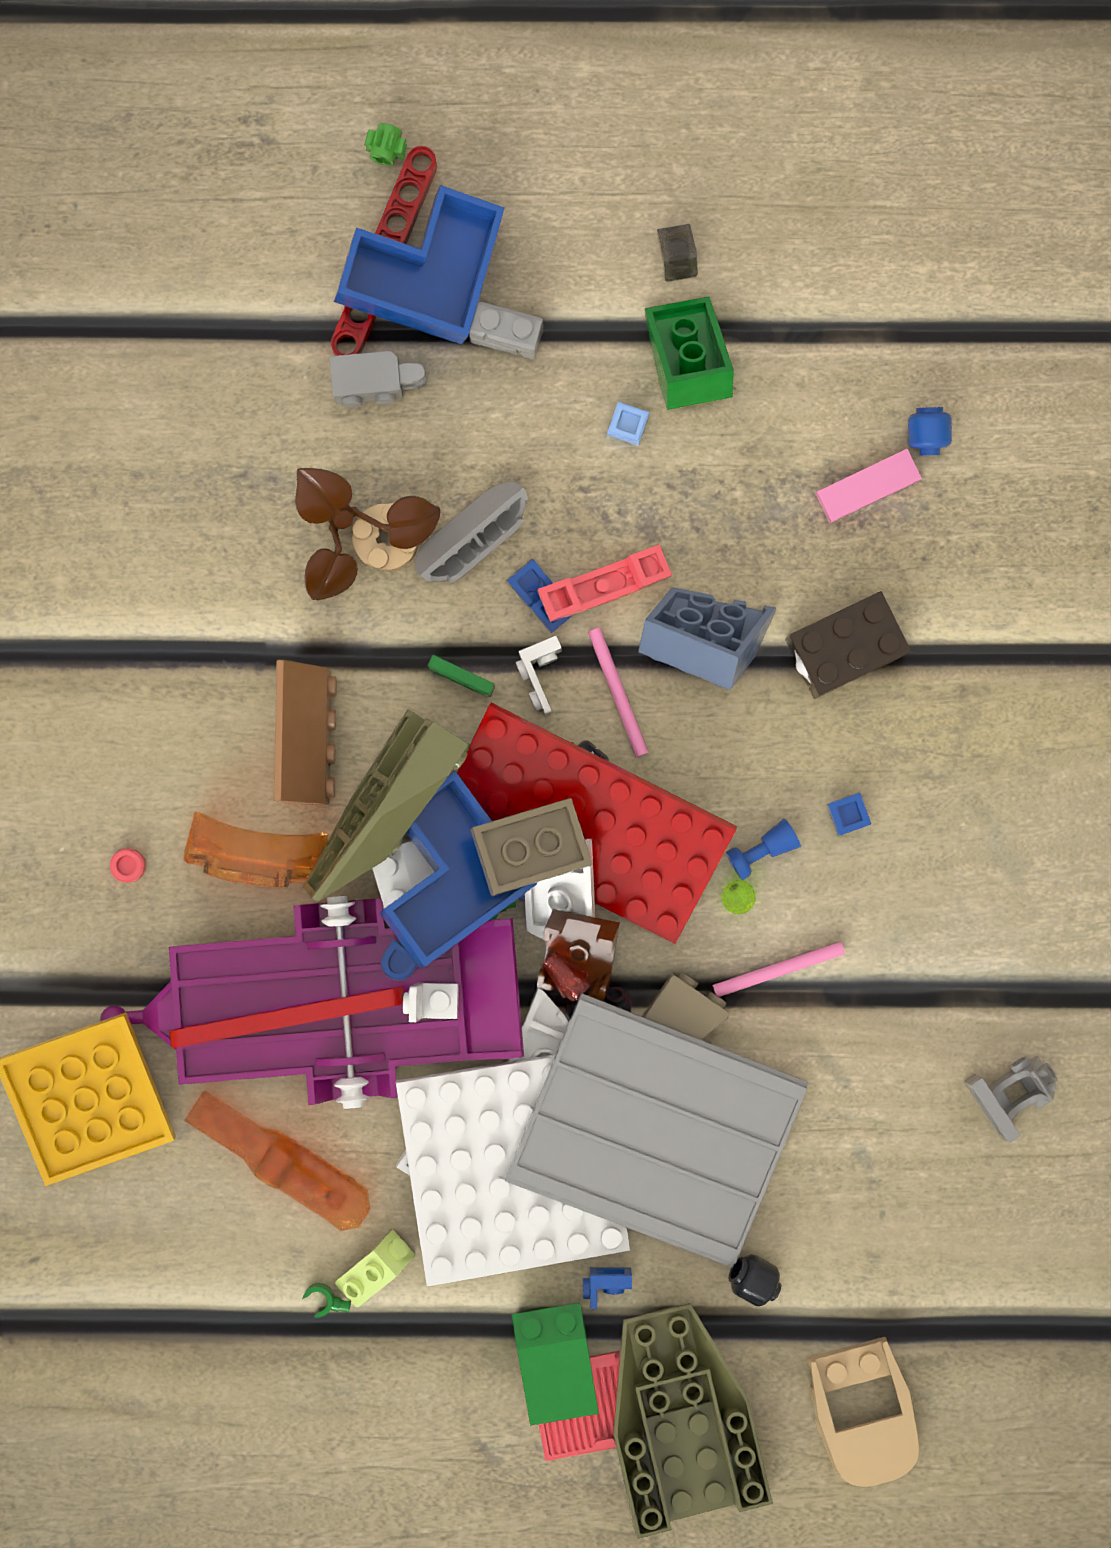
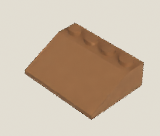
[274,660,337,805]

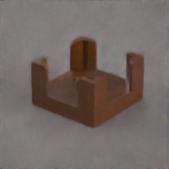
[537,909,620,1001]

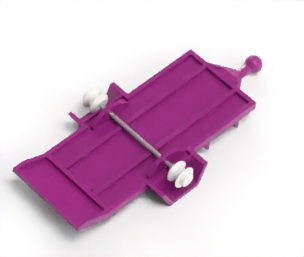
[100,896,524,1109]

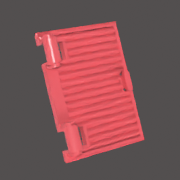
[539,1351,620,1461]

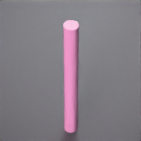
[588,628,649,757]
[712,942,845,997]

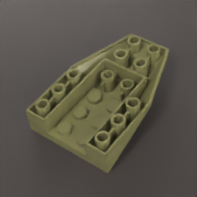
[613,1303,773,1539]

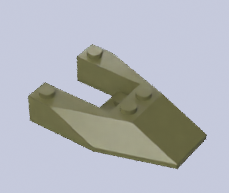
[303,710,468,902]

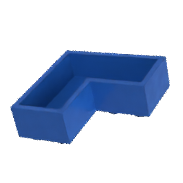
[334,185,505,345]
[380,771,537,969]

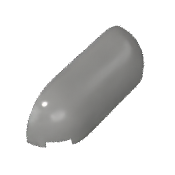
[415,482,528,583]

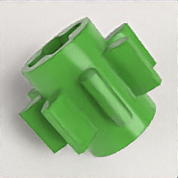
[364,123,407,166]

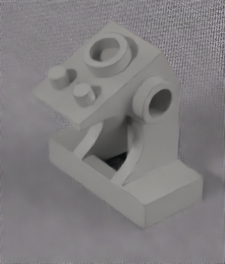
[964,1056,1057,1143]

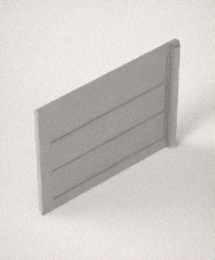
[505,993,808,1268]

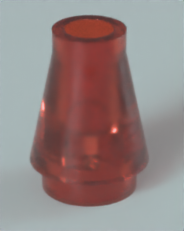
[541,950,591,1002]

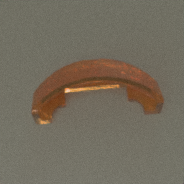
[183,811,329,887]

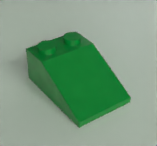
[645,296,734,410]
[512,1303,599,1426]

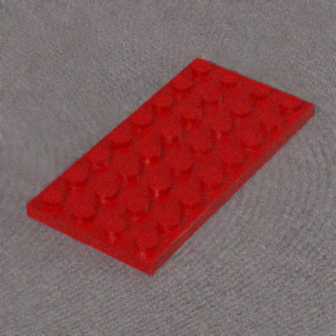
[457,702,737,944]

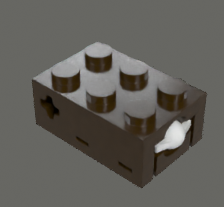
[785,591,911,699]

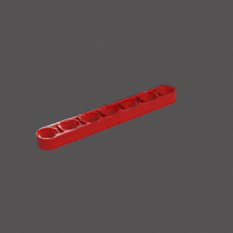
[331,146,437,356]
[169,986,405,1048]

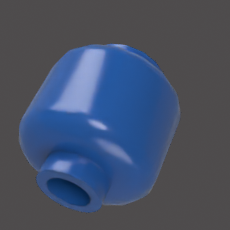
[908,407,952,456]

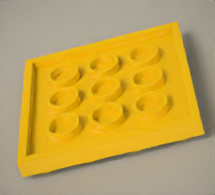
[0,1012,176,1186]

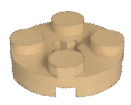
[352,503,418,572]

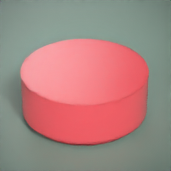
[110,849,146,883]

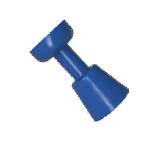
[725,818,801,881]

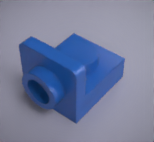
[583,1267,632,1309]

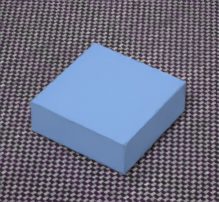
[607,401,650,446]

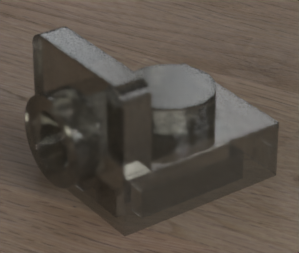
[657,224,698,282]

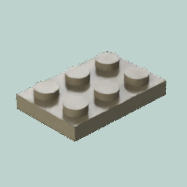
[470,798,593,896]

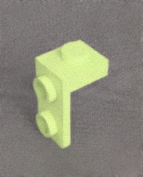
[335,1229,416,1307]

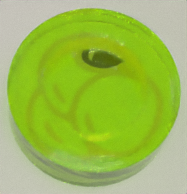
[721,880,756,914]

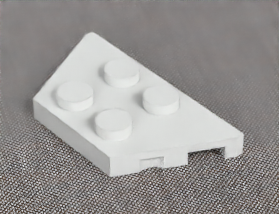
[525,839,595,938]
[507,988,569,1062]

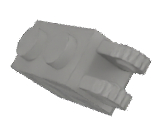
[329,351,428,408]

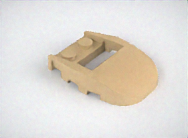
[807,1337,920,1487]

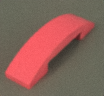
[537,545,672,622]

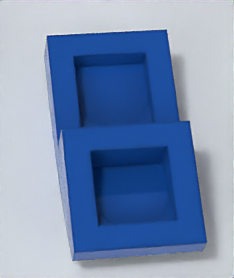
[506,559,573,633]

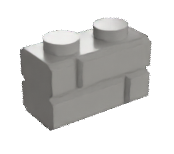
[469,301,544,360]

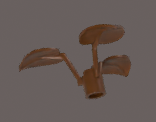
[295,468,441,601]

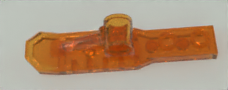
[184,1091,371,1231]

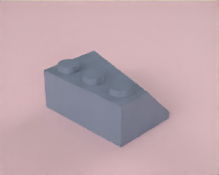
[638,587,776,690]

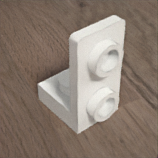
[516,636,562,716]
[403,982,459,1022]

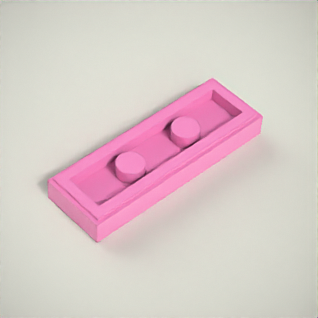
[816,449,922,523]

